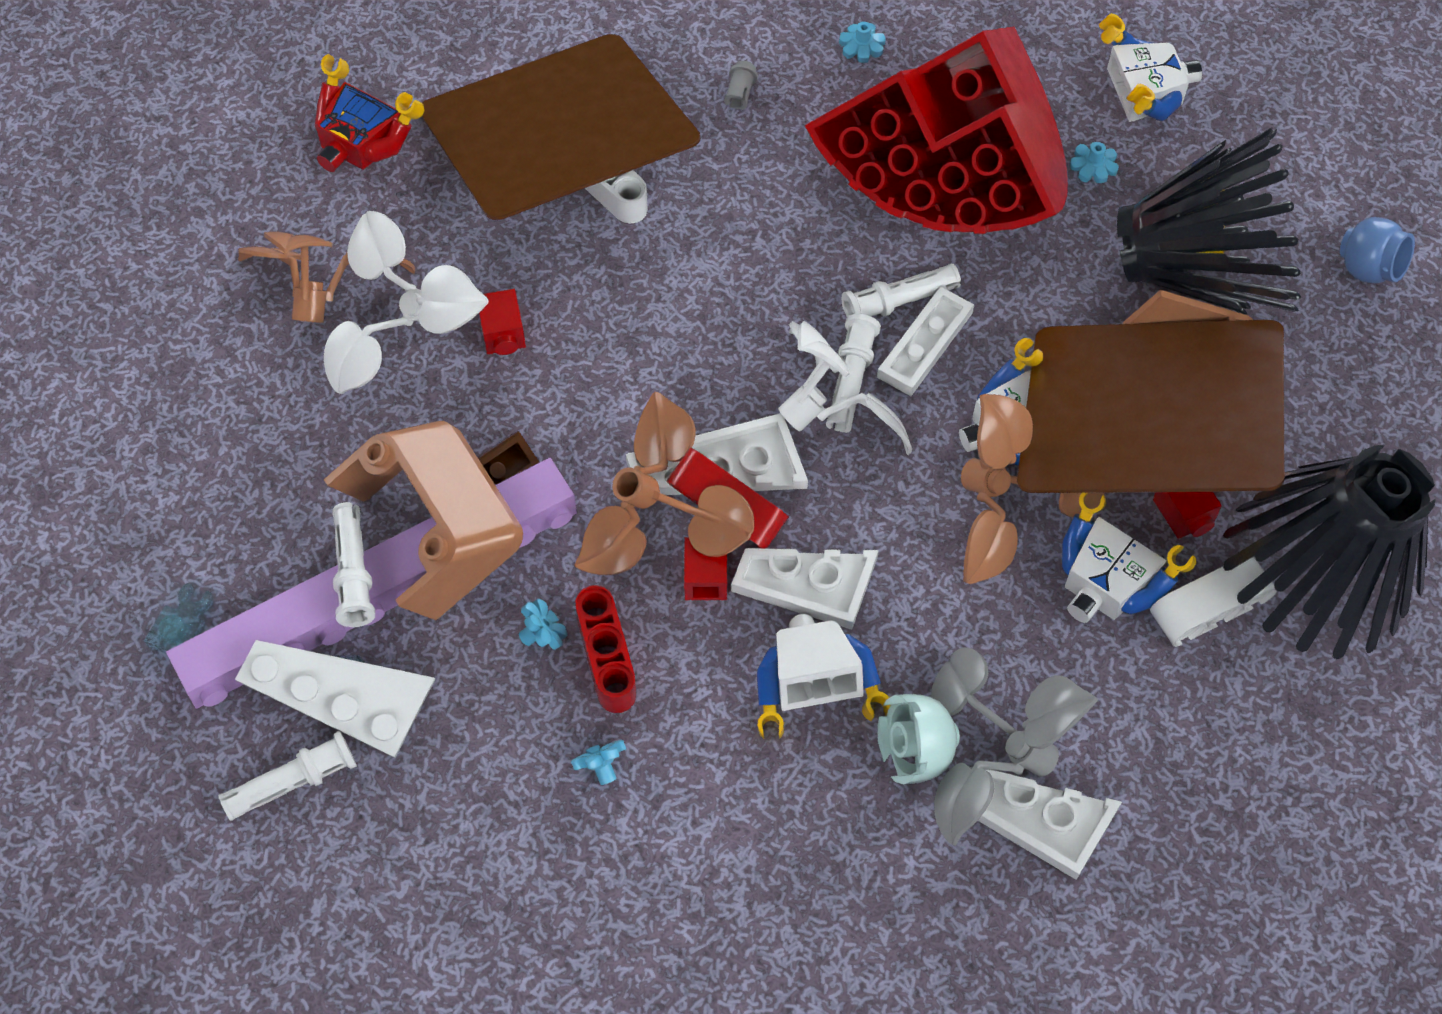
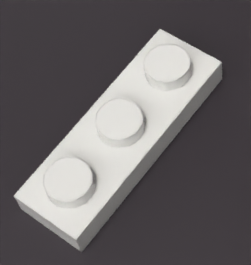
[877,286,974,396]

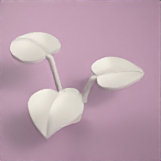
[324,211,489,394]
[778,321,912,455]

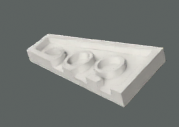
[626,413,808,495]
[235,640,435,758]

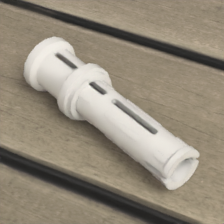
[841,263,961,317]
[826,314,881,433]
[332,502,375,627]
[218,731,357,821]

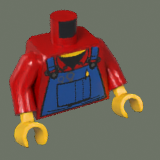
[315,54,424,172]

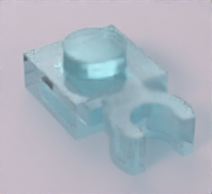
[144,583,214,654]

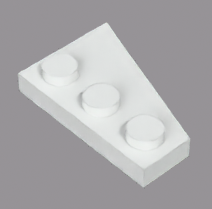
[731,548,879,630]
[978,770,1122,880]

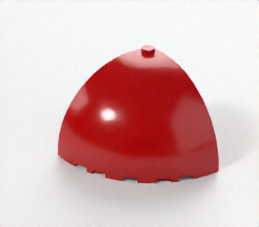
[804,26,1068,234]

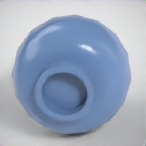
[1340,217,1415,283]

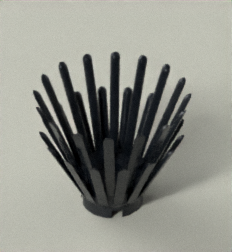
[1117,127,1301,315]
[1223,445,1436,659]

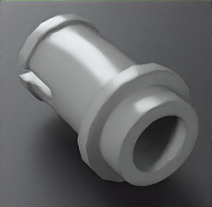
[724,61,758,110]

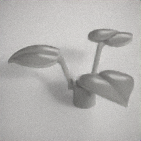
[931,647,1098,846]

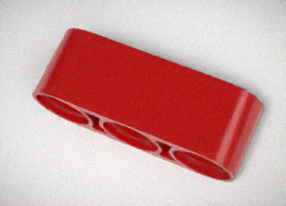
[666,447,789,549]
[575,585,637,713]

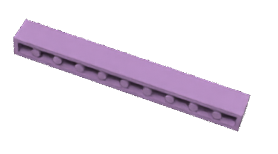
[166,458,577,709]

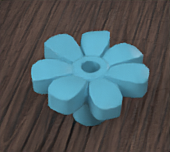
[839,22,886,63]
[1070,142,1119,183]
[519,599,567,650]
[571,740,626,785]

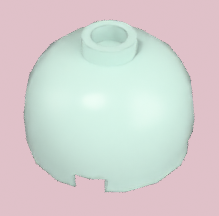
[877,694,960,785]

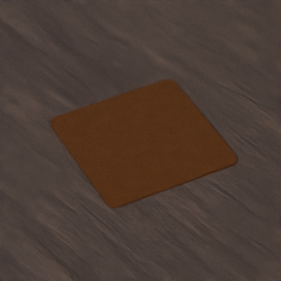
[421,34,701,220]
[1017,320,1285,493]

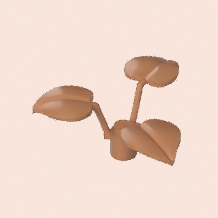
[238,232,415,323]
[575,392,754,575]
[961,394,1105,584]

